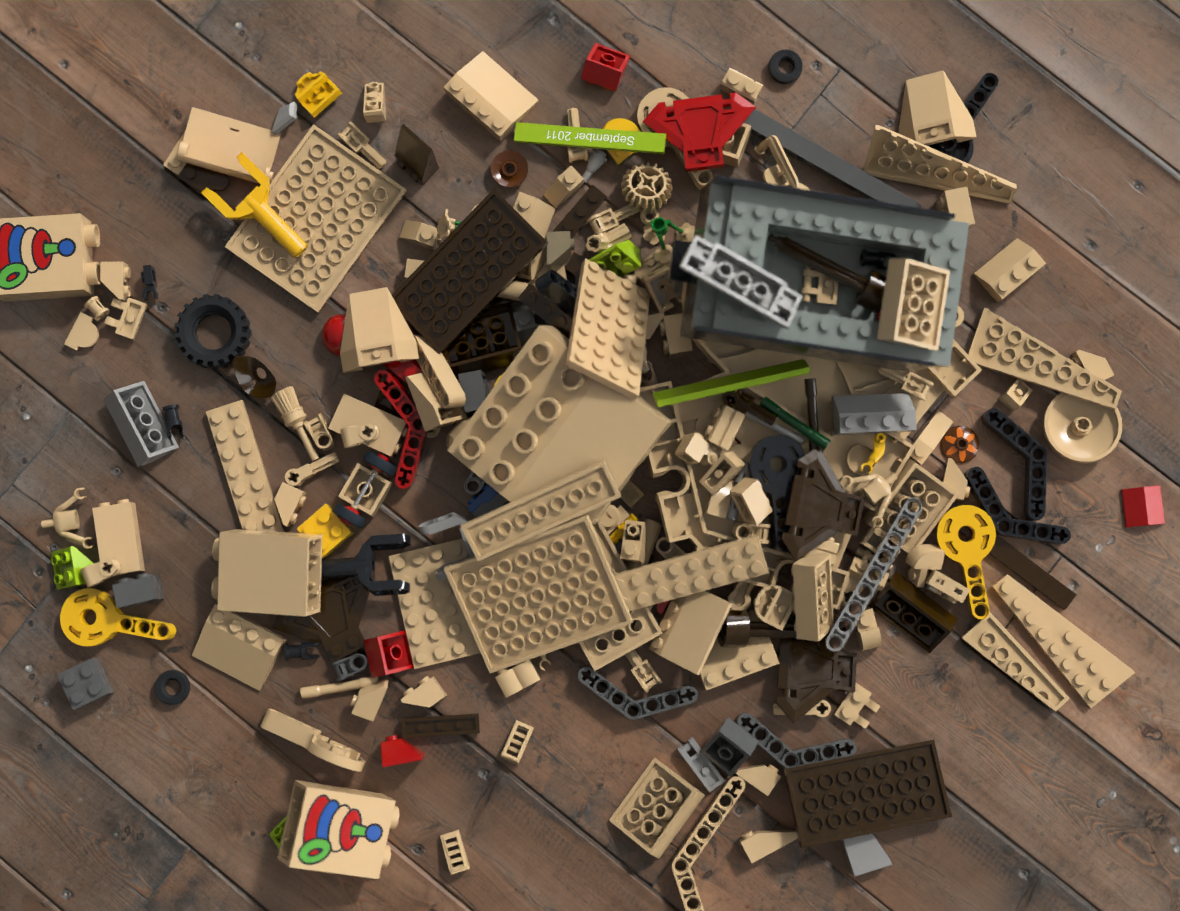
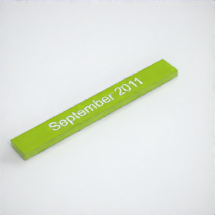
[514,122,666,154]

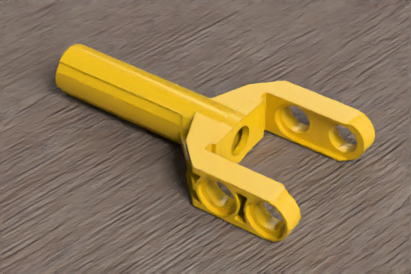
[201,152,308,258]

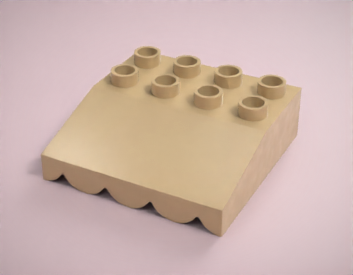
[447,325,673,526]

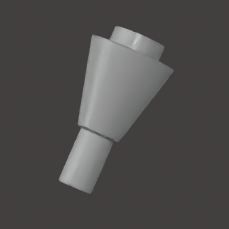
[582,149,607,183]

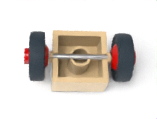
[332,451,397,528]

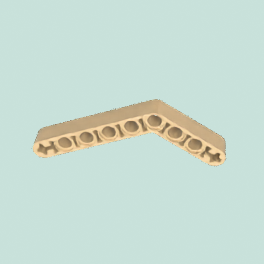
[671,775,745,911]

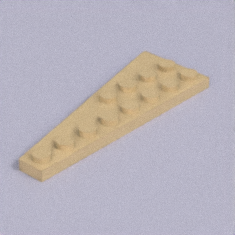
[863,125,1017,204]
[968,308,1122,410]
[991,574,1135,708]

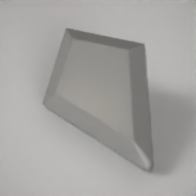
[272,102,297,135]

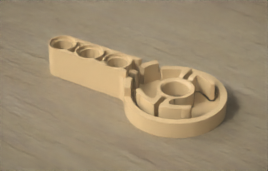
[637,87,713,190]
[260,708,366,772]

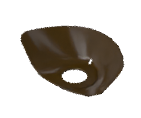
[233,356,277,398]

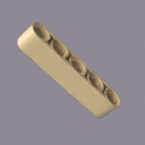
[414,335,466,408]

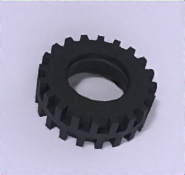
[174,294,252,369]

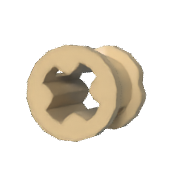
[84,296,110,321]

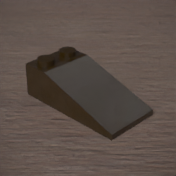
[394,124,439,184]

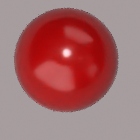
[322,314,346,356]

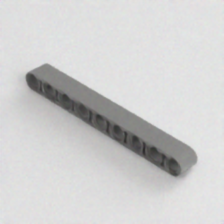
[826,498,922,652]

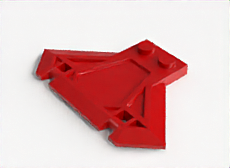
[643,92,756,172]

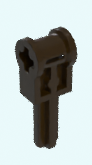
[722,388,777,426]

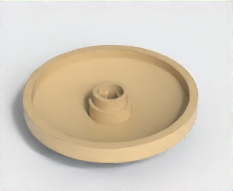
[1043,393,1122,463]

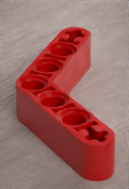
[374,370,428,489]

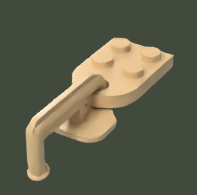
[755,135,809,190]

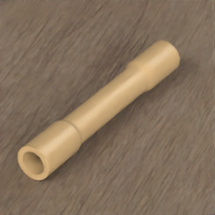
[300,676,379,699]

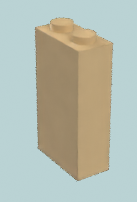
[328,394,409,458]
[92,499,145,576]

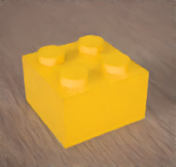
[297,503,354,559]

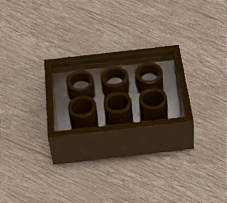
[444,303,522,379]

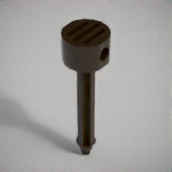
[768,234,886,314]
[718,610,846,648]

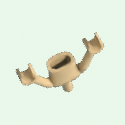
[839,472,898,528]
[41,487,95,549]

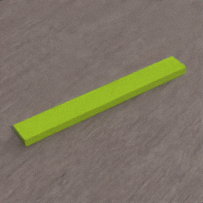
[653,359,810,407]

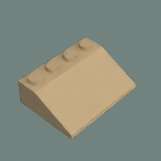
[444,51,539,142]
[877,258,950,351]
[862,458,959,553]
[649,590,732,675]
[192,604,287,691]
[700,610,779,690]
[609,757,705,858]

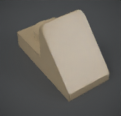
[999,379,1033,411]

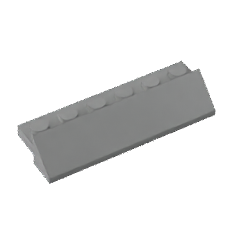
[680,235,802,329]

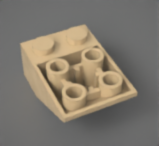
[405,373,467,432]

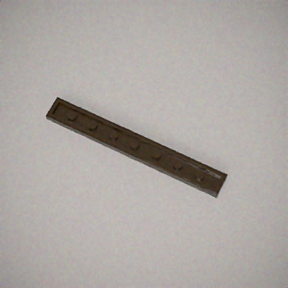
[946,502,1077,610]

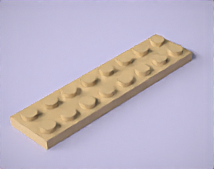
[206,400,285,532]
[461,460,621,561]
[613,534,769,611]

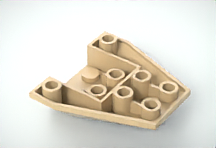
[898,71,977,146]
[340,287,419,373]

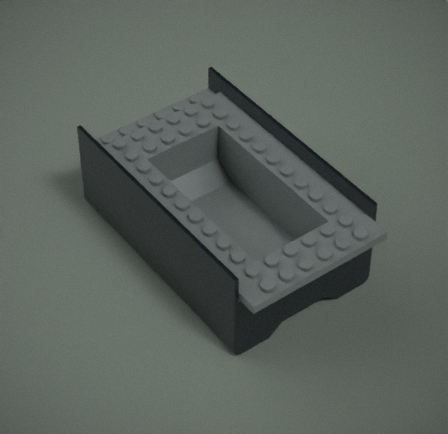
[668,175,969,372]

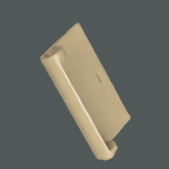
[176,107,281,184]

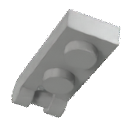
[677,737,725,793]

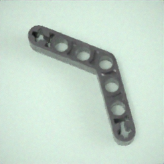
[578,666,698,720]
[736,712,857,768]

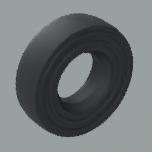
[768,49,803,84]
[154,670,190,705]

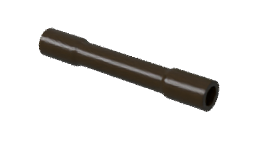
[804,378,821,452]

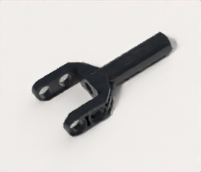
[321,534,411,596]

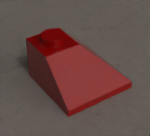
[381,735,425,767]

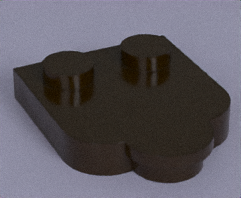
[178,163,229,192]

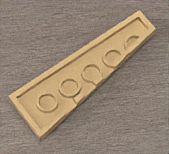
[961,612,1070,712]

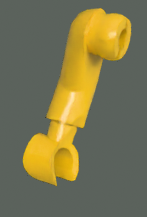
[860,433,886,475]

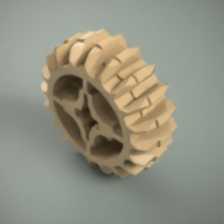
[621,162,673,212]

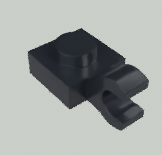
[141,265,158,300]

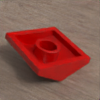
[1121,486,1165,527]

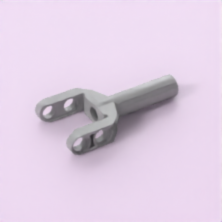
[418,512,475,581]

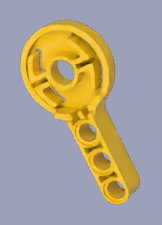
[936,505,996,619]
[60,588,176,646]

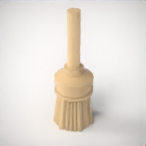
[270,386,319,462]

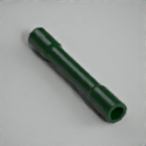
[760,396,831,450]

